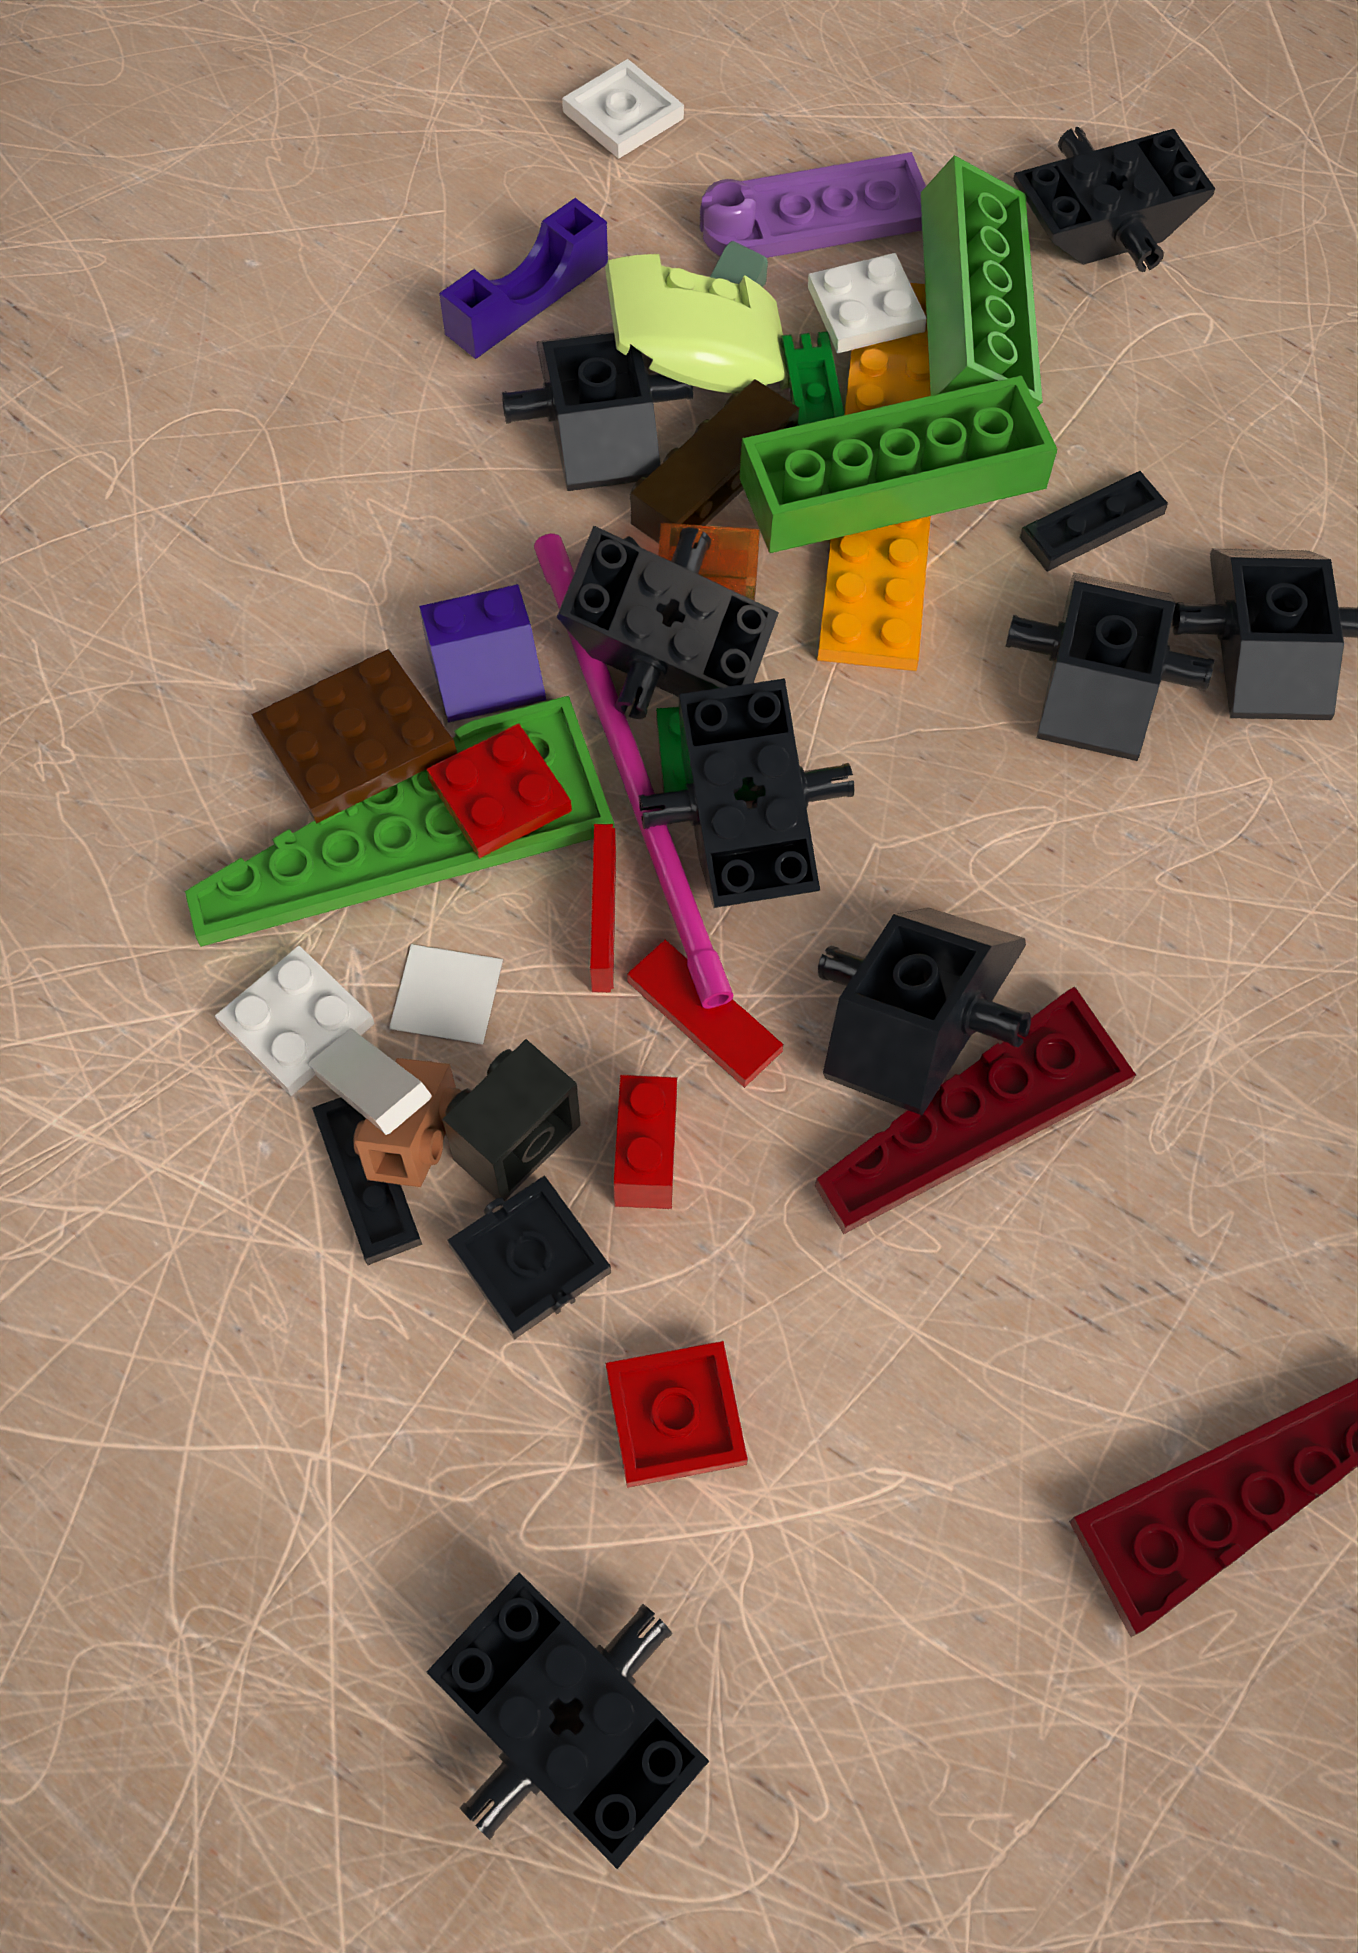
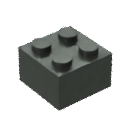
[442,1039,581,1200]

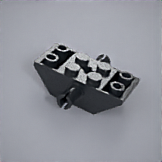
[1013,127,1215,272]
[502,331,693,491]
[557,526,779,719]
[1172,548,1358,720]
[1005,572,1214,761]
[638,678,855,908]
[818,907,1031,1115]
[427,1572,709,1869]

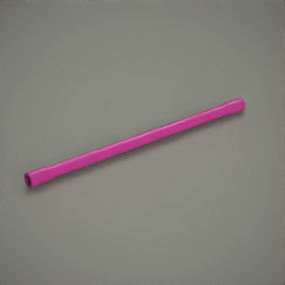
[534,533,734,1009]

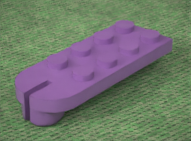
[700,152,926,258]

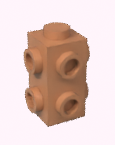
[354,1058,461,1187]

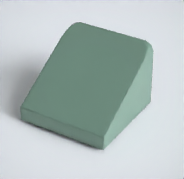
[710,241,768,287]

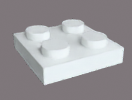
[562,59,684,159]
[808,253,927,353]
[215,946,375,1096]

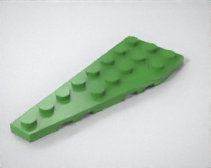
[185,695,614,947]

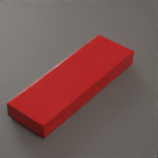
[590,824,616,993]
[627,939,784,1088]

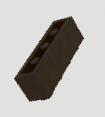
[630,379,799,554]

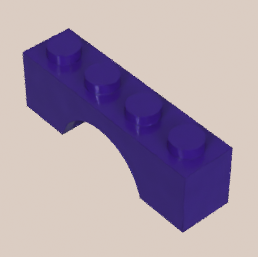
[439,198,608,359]

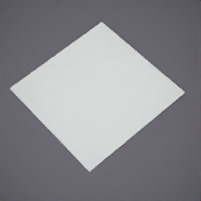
[389,944,503,1045]

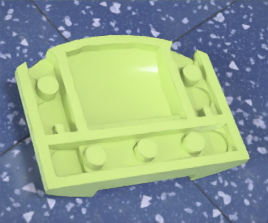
[605,254,788,394]

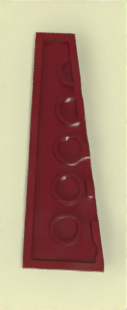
[815,987,1136,1234]
[1069,1378,1358,1637]

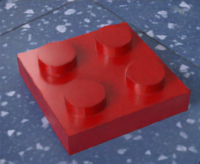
[427,723,572,859]
[605,1341,748,1488]

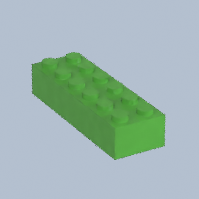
[920,155,1043,407]
[740,375,1058,554]

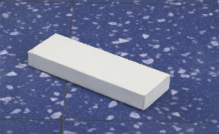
[307,1028,432,1135]

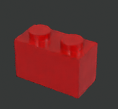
[614,1075,678,1209]

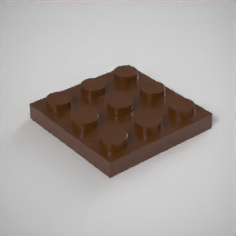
[251,649,457,824]

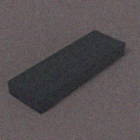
[1020,471,1168,572]
[312,1097,423,1265]

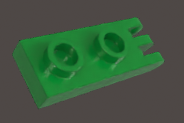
[781,331,845,426]

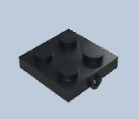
[447,1175,611,1340]

